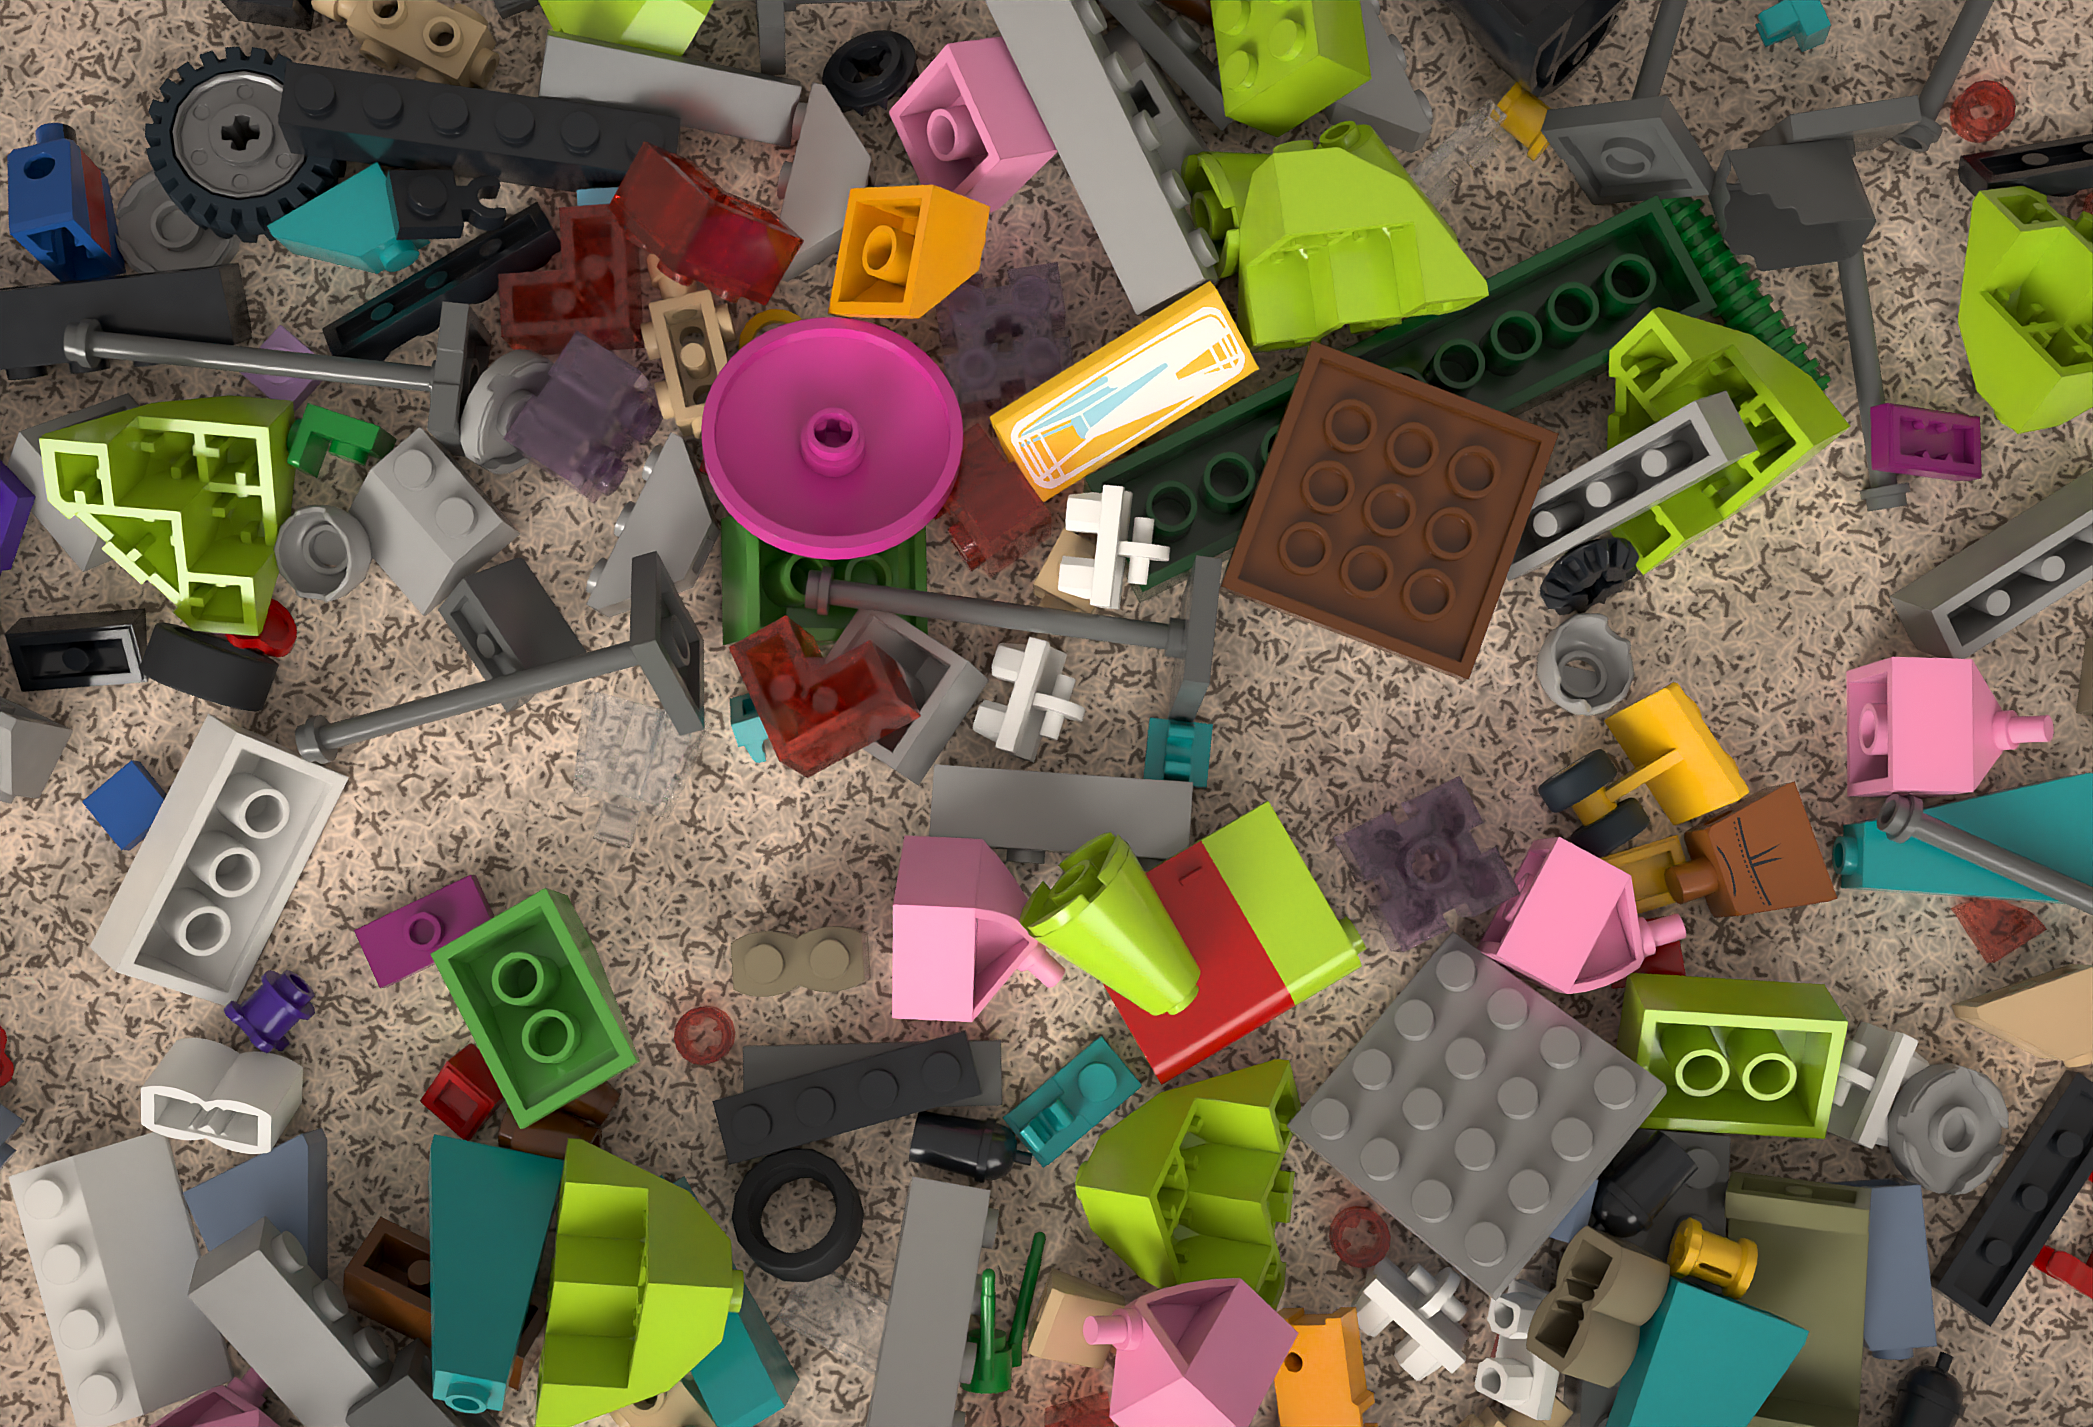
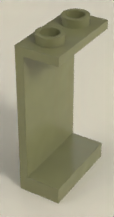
[1725,1171,1872,1427]

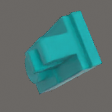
[1002,1035,1142,1168]

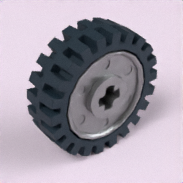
[145,46,347,243]

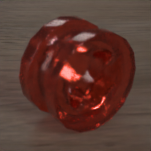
[1950,80,2016,143]
[674,1006,736,1065]
[1329,1205,1391,1268]

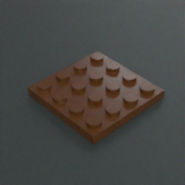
[1220,341,1559,681]

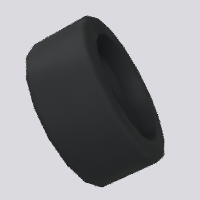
[139,622,279,712]
[732,1148,864,1282]

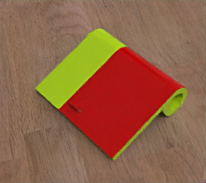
[1102,801,1366,1085]

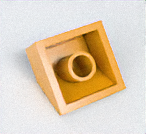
[828,185,991,319]

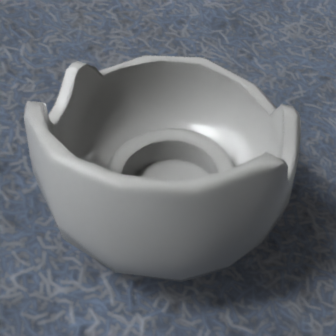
[274,505,373,603]
[1537,613,1635,716]

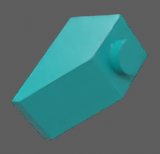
[267,162,431,274]

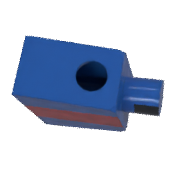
[7,123,126,282]

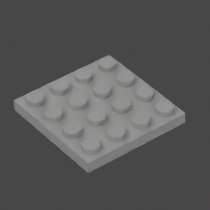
[1287,932,1667,1301]

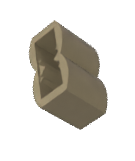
[731,926,871,997]
[1526,1225,1670,1388]

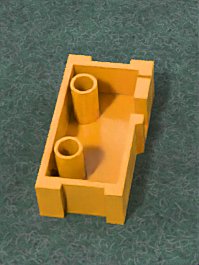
[1274,1307,1378,1427]

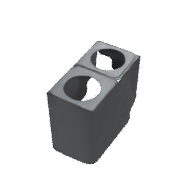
[1708,138,1876,271]

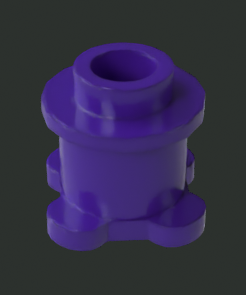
[224,970,315,1053]

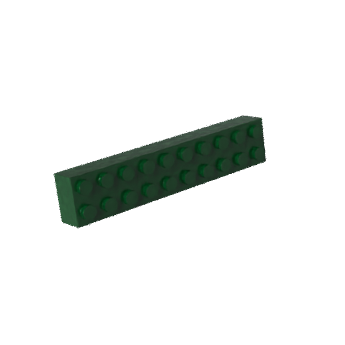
[1083,195,1717,603]

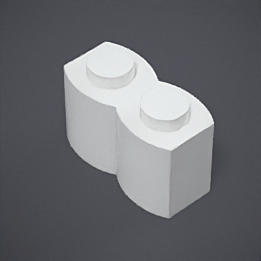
[141,1038,303,1154]

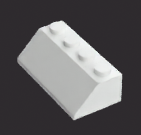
[90,714,349,1006]
[9,1132,235,1427]

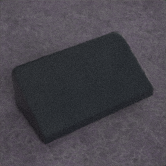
[4,608,149,692]

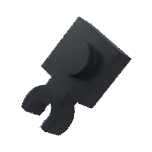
[385,169,507,240]

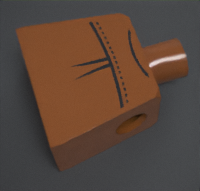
[1664,781,1838,918]

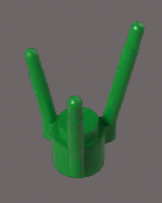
[960,1232,1046,1394]

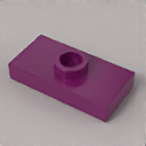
[1870,403,1982,481]
[354,875,495,988]

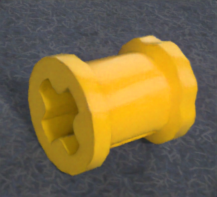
[1486,82,1551,162]
[1667,1217,1758,1300]

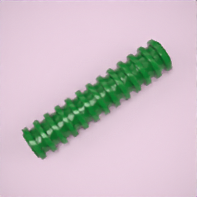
[1660,197,1832,391]

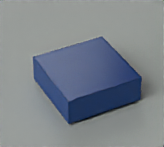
[82,760,167,851]

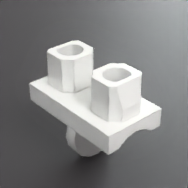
[1058,485,1170,610]
[973,636,1086,762]
[1827,1021,1930,1149]
[1351,1253,1469,1381]
[1474,1279,1559,1420]

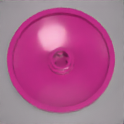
[701,317,963,560]

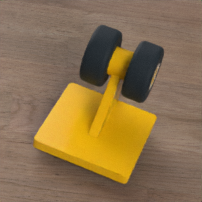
[1538,682,1749,858]

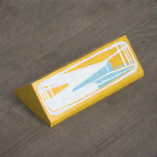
[989,281,1259,504]

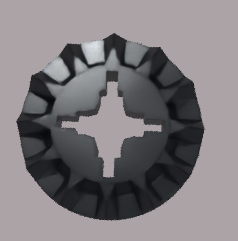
[822,30,919,117]
[1540,537,1640,615]

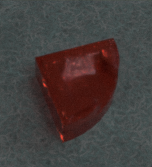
[1951,899,2047,963]

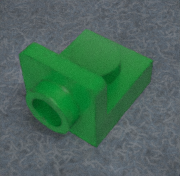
[286,403,397,478]

